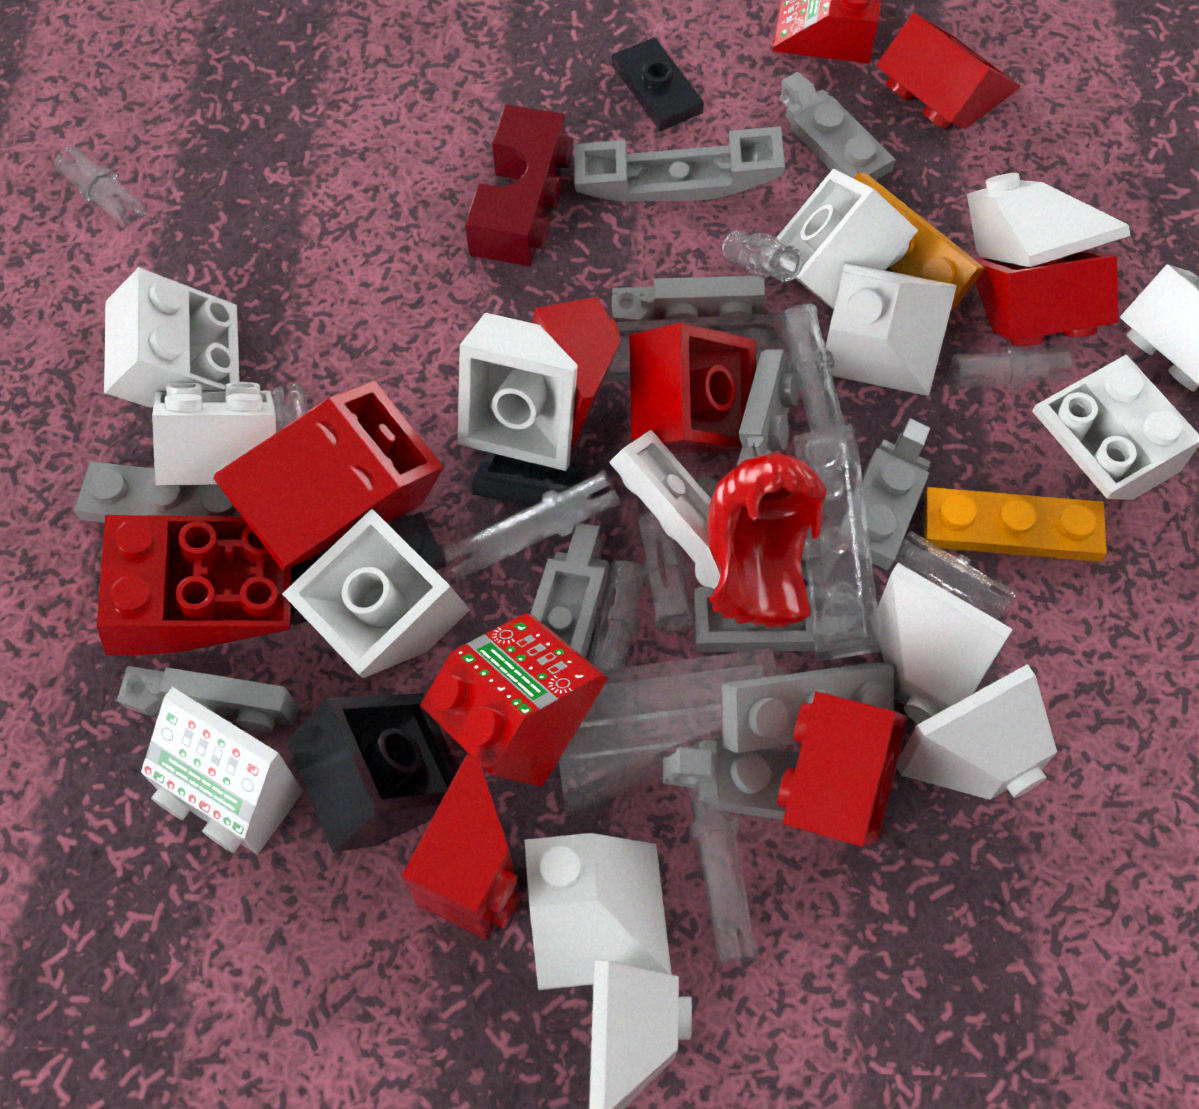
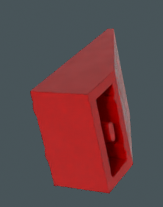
[213,380,444,571]
[97,515,291,655]

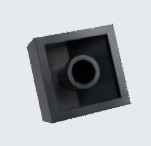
[287,693,459,853]

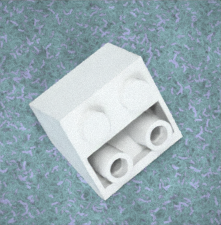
[104,267,239,408]
[1032,354,1199,500]
[152,382,276,486]

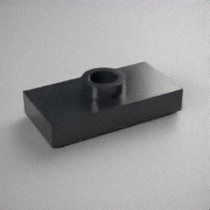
[612,37,704,132]
[472,452,599,516]

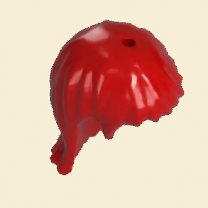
[707,453,826,630]

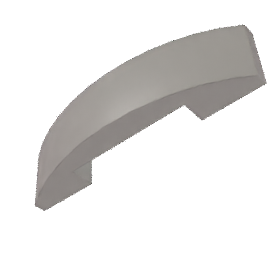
[574,126,785,202]

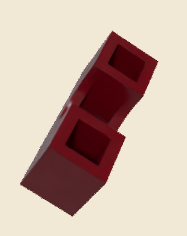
[465,104,573,266]

